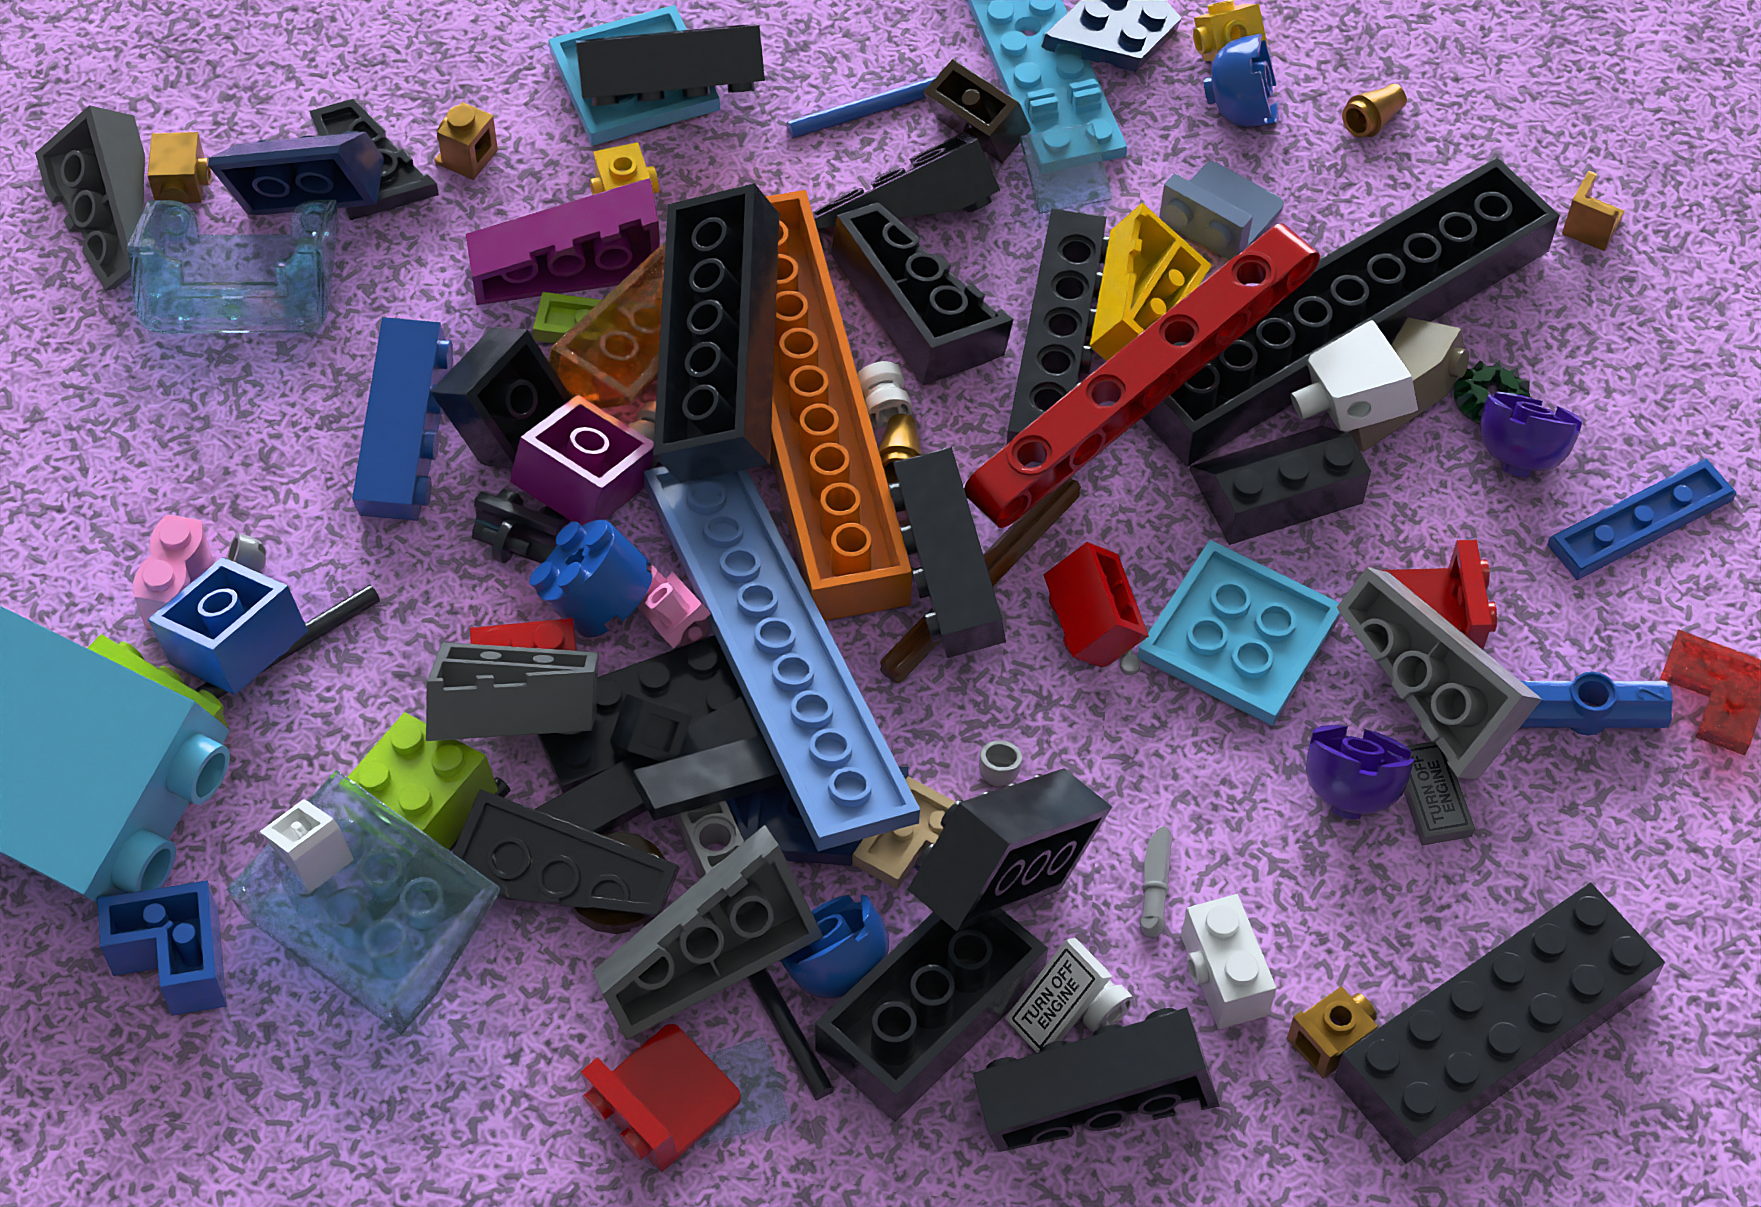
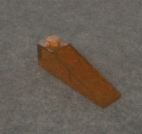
[549,242,666,409]

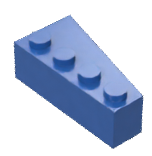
[352,317,453,521]

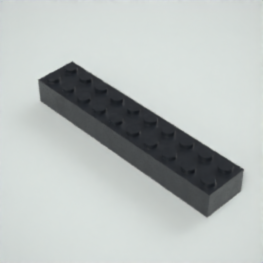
[1141,157,1560,467]

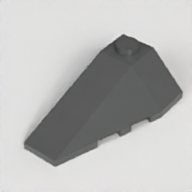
[35,105,145,290]

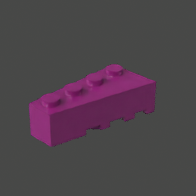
[466,178,663,305]

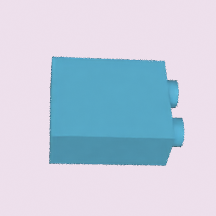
[0,606,230,904]

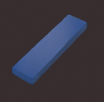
[1547,458,1737,580]

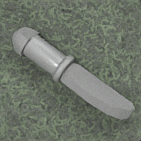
[1140,826,1172,938]

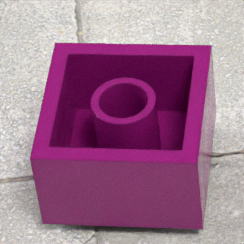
[509,395,654,526]

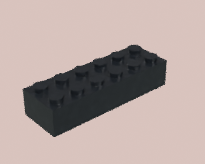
[653,183,780,483]
[1333,882,1665,1164]

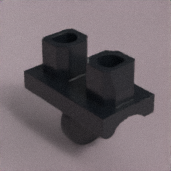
[472,488,565,564]

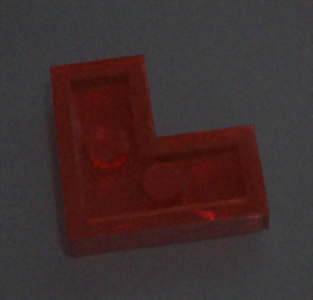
[1660,629,1761,756]

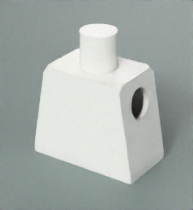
[1291,320,1418,432]

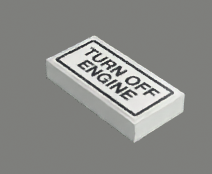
[1005,938,1112,1053]

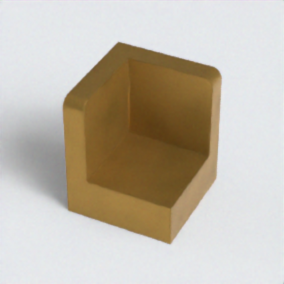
[1562,171,1625,251]

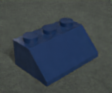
[208,131,384,215]

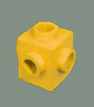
[1193,0,1268,61]
[590,142,660,195]

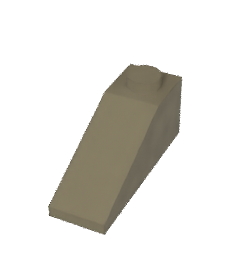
[1351,317,1469,452]

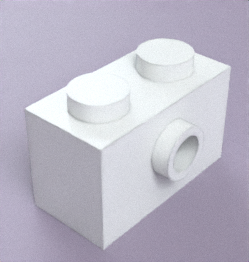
[1181,894,1277,1029]

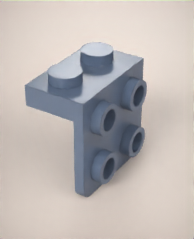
[1159,162,1284,260]

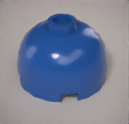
[1204,34,1279,127]
[780,894,889,999]

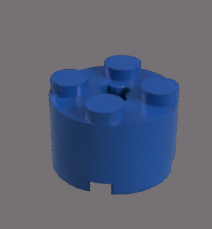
[529,520,653,638]

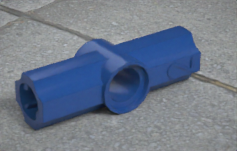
[1520,671,1673,736]

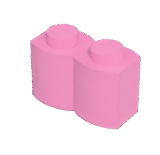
[133,514,213,630]

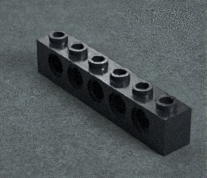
[1006,208,1109,463]

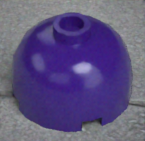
[1480,392,1583,478]
[1306,725,1414,819]

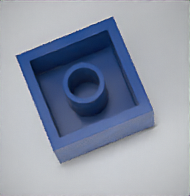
[148,557,308,695]

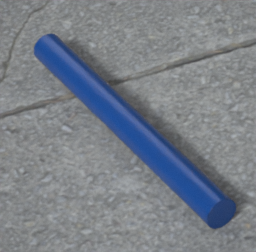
[786,76,937,139]

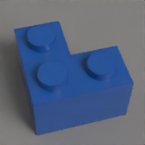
[97,880,227,1016]

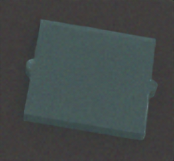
[1020,123,1112,214]
[696,1037,791,1148]

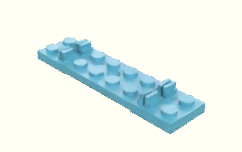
[966,0,1127,175]

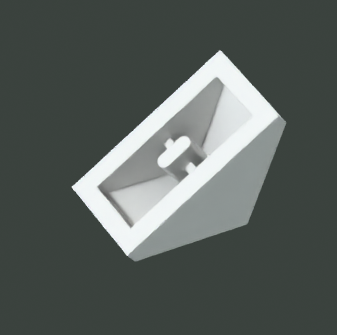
[260,799,354,893]

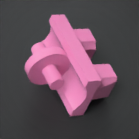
[637,565,711,649]

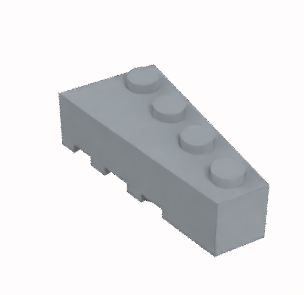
[1336,567,1542,780]

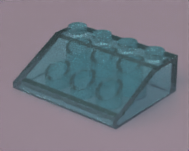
[227,770,500,1035]

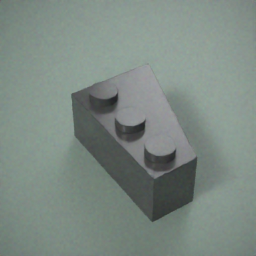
[426,642,599,741]

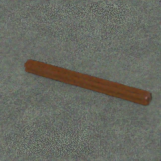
[880,477,1081,683]

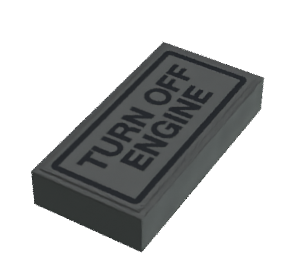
[1404,742,1475,846]

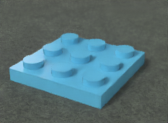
[548,5,720,146]
[1137,540,1341,726]

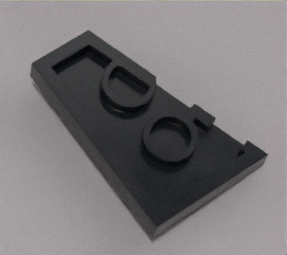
[309,99,439,220]

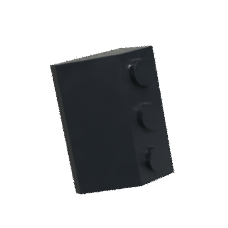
[1189,425,1371,545]

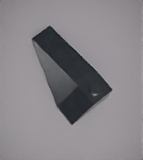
[812,132,1000,229]

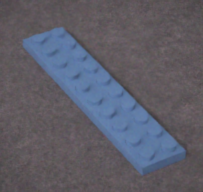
[644,466,920,851]

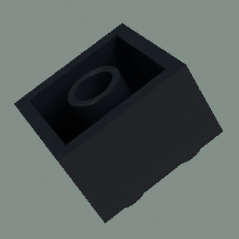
[430,327,573,469]

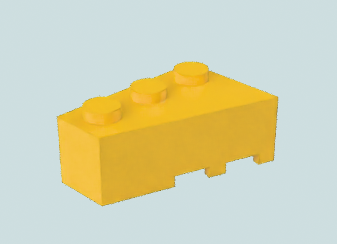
[1090,203,1212,361]

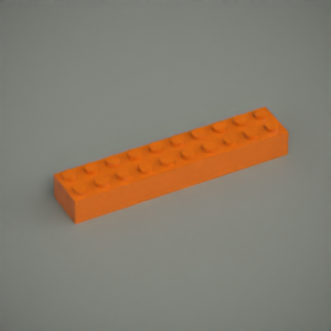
[766,190,912,621]

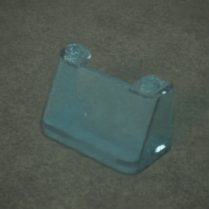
[127,200,338,334]

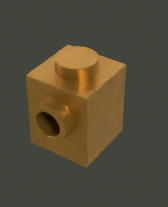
[147,132,212,206]

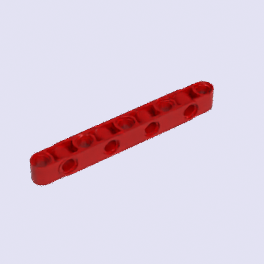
[964,223,1320,528]

